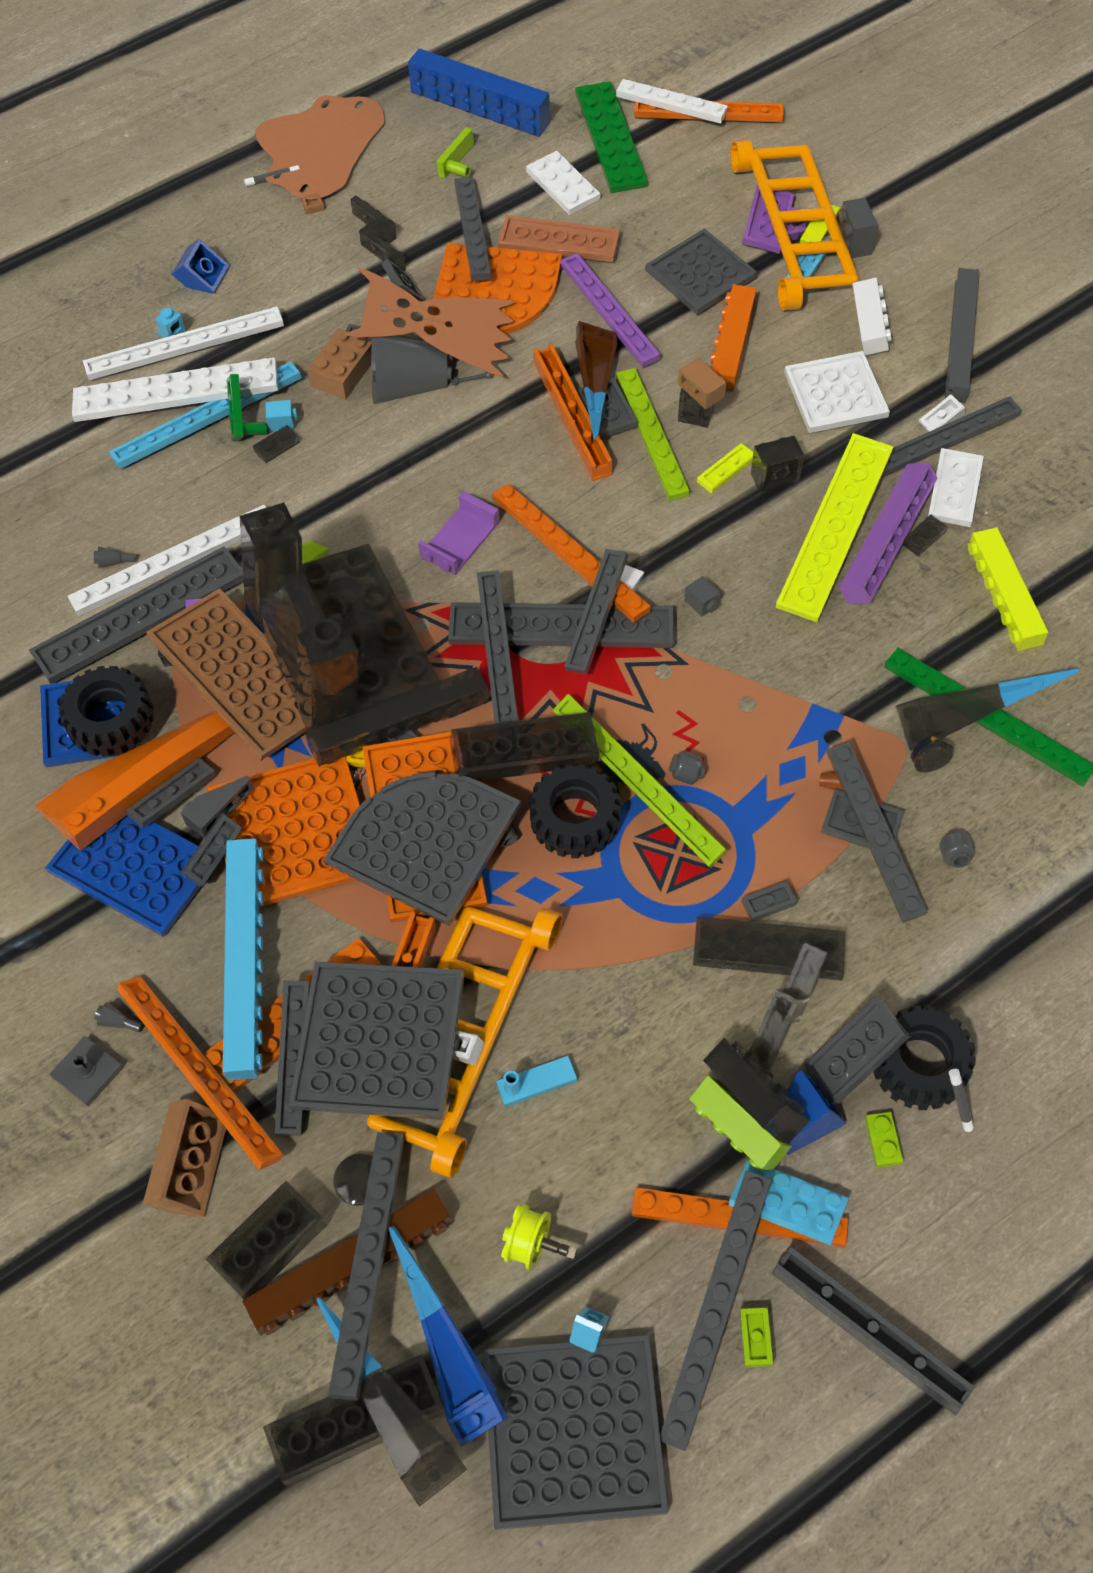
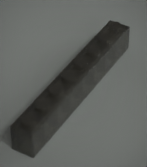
[306,667,488,767]

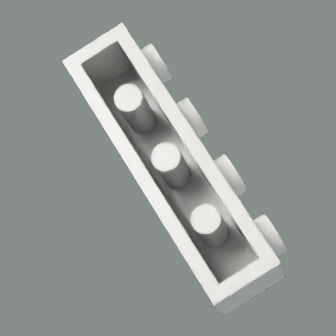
[853,277,892,355]

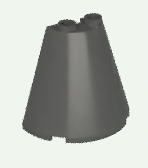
[371,335,452,404]

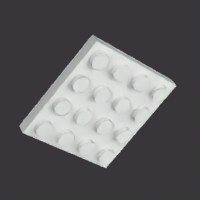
[784,351,890,433]

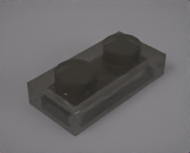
[253,425,300,463]
[902,514,948,557]

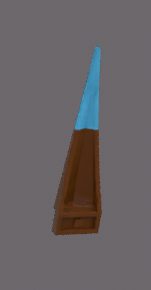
[575,321,617,439]

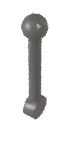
[451,372,493,386]

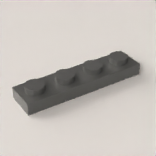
[127,758,215,829]

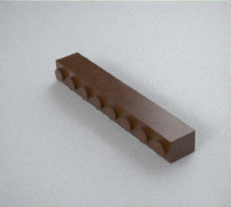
[242,1189,451,1335]

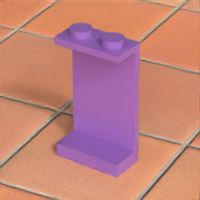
[418,491,500,575]

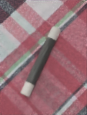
[244,165,300,187]
[949,1069,974,1132]

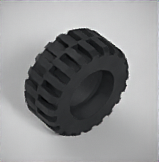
[59,666,154,757]
[529,764,621,858]
[873,1006,976,1110]

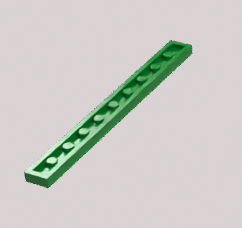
[884,647,1093,787]

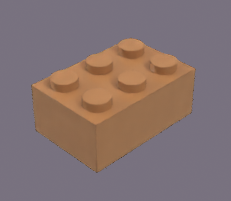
[307,328,372,400]

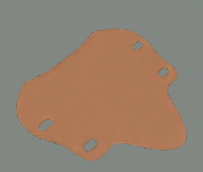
[255,95,384,200]

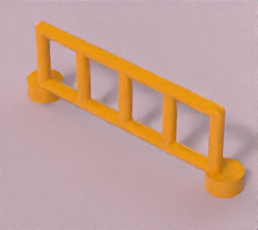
[730,140,859,311]
[367,907,563,1179]

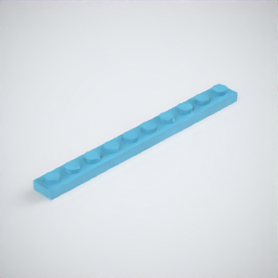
[109,362,301,469]

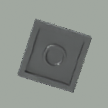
[381,259,425,301]
[49,1036,123,1107]

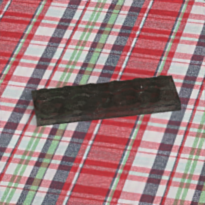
[693,916,845,981]

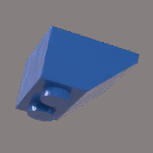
[171,238,229,294]

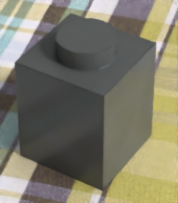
[685,576,720,617]

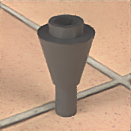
[94,546,135,568]
[94,1002,143,1033]

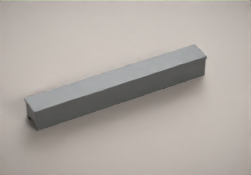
[945,268,979,404]
[772,1247,975,1416]

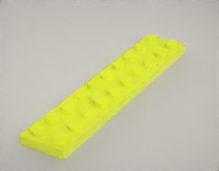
[776,433,893,622]

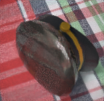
[910,734,954,773]

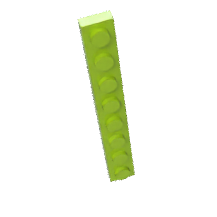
[616,368,689,501]

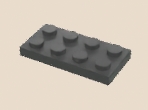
[804,997,910,1106]

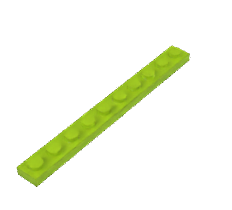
[552,694,728,868]

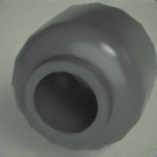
[669,751,705,785]
[939,832,974,868]

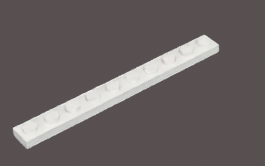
[83,307,284,380]
[67,505,275,616]

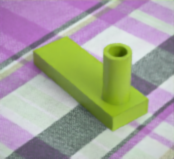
[436,127,475,179]

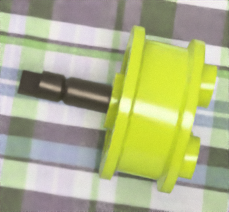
[501,1204,577,1271]

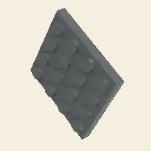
[645,228,757,315]

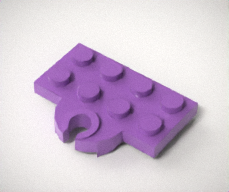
[742,184,807,254]

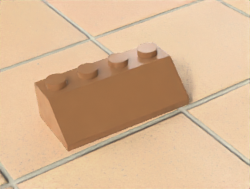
[143,1099,226,1218]

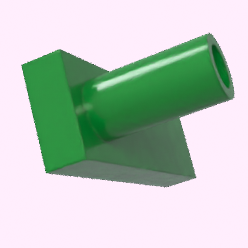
[226,374,267,441]

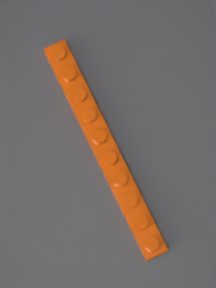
[492,483,651,623]
[117,976,283,1170]

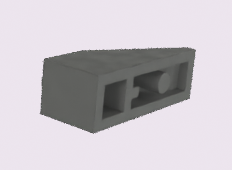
[181,776,255,838]

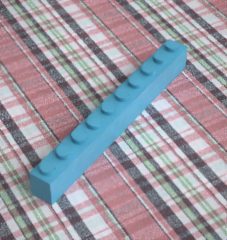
[223,838,264,1081]

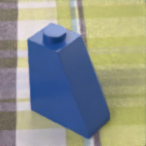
[768,1070,846,1155]

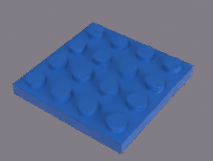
[40,673,138,767]

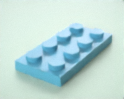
[729,1159,849,1246]

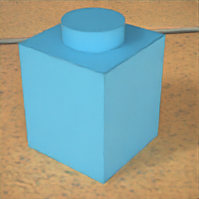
[265,400,297,432]

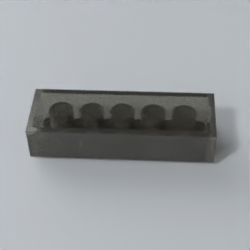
[449,712,599,781]
[263,1354,445,1487]

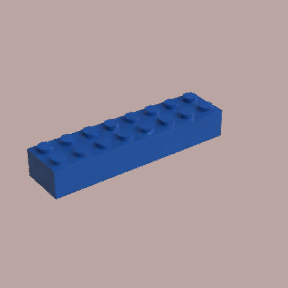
[408,48,550,137]

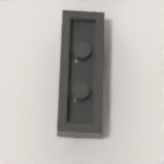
[180,814,242,887]

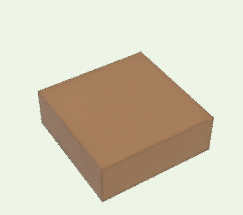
[301,193,324,215]

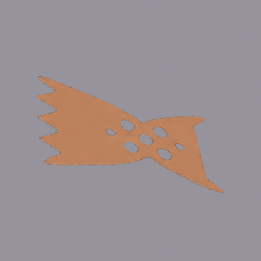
[345,268,514,377]

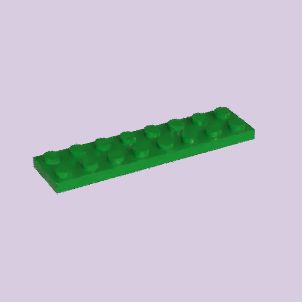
[575,81,648,193]

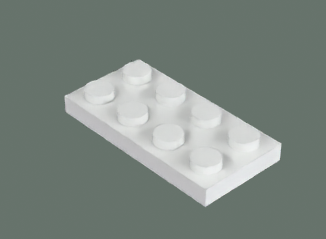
[526,151,601,215]
[927,448,984,527]

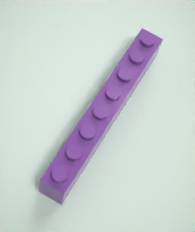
[839,462,937,603]

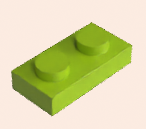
[864,1112,903,1169]
[739,1308,773,1368]

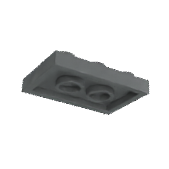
[576,377,638,439]
[821,789,904,849]

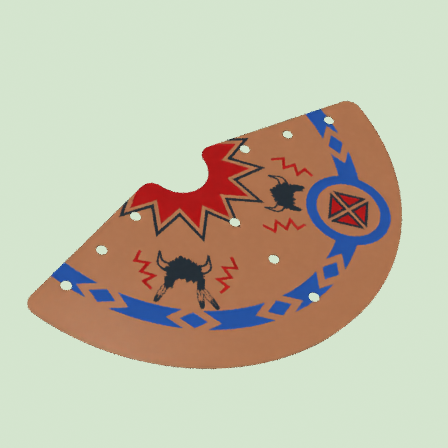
[172,600,907,971]

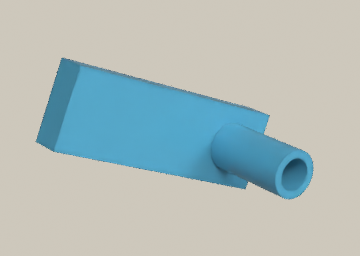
[496,1056,577,1108]

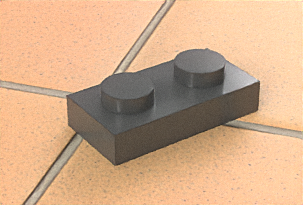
[741,881,797,922]

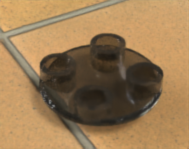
[333,1154,373,1206]

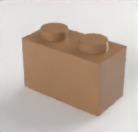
[678,358,726,409]

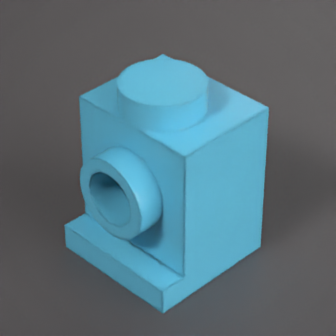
[155,307,186,338]

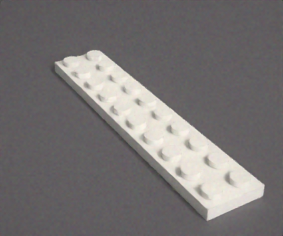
[72,357,278,422]

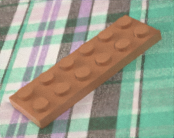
[498,215,620,263]

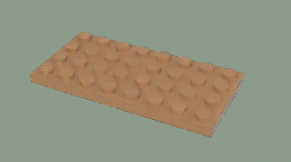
[146,588,334,761]

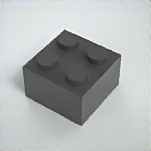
[839,198,877,258]

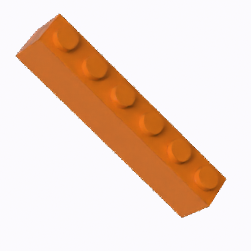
[710,284,756,391]

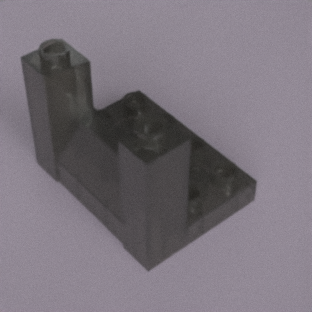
[239,502,441,741]

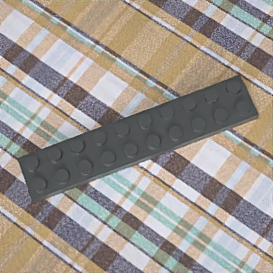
[29,546,247,684]
[448,602,673,648]

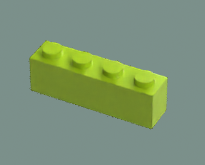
[689,1075,792,1171]

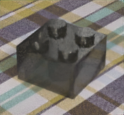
[751,435,804,492]

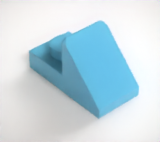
[570,1306,610,1353]

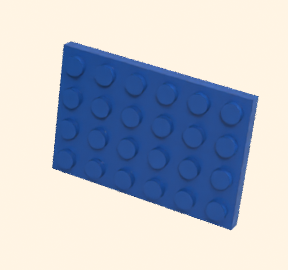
[45,815,201,937]

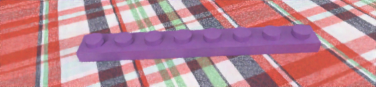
[560,253,660,368]

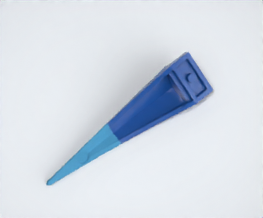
[389,1226,508,1447]

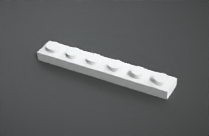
[616,79,727,124]

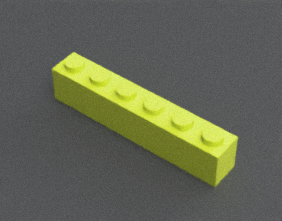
[968,527,1049,651]

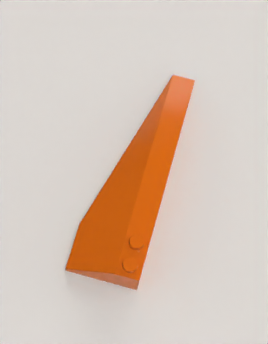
[35,710,234,851]

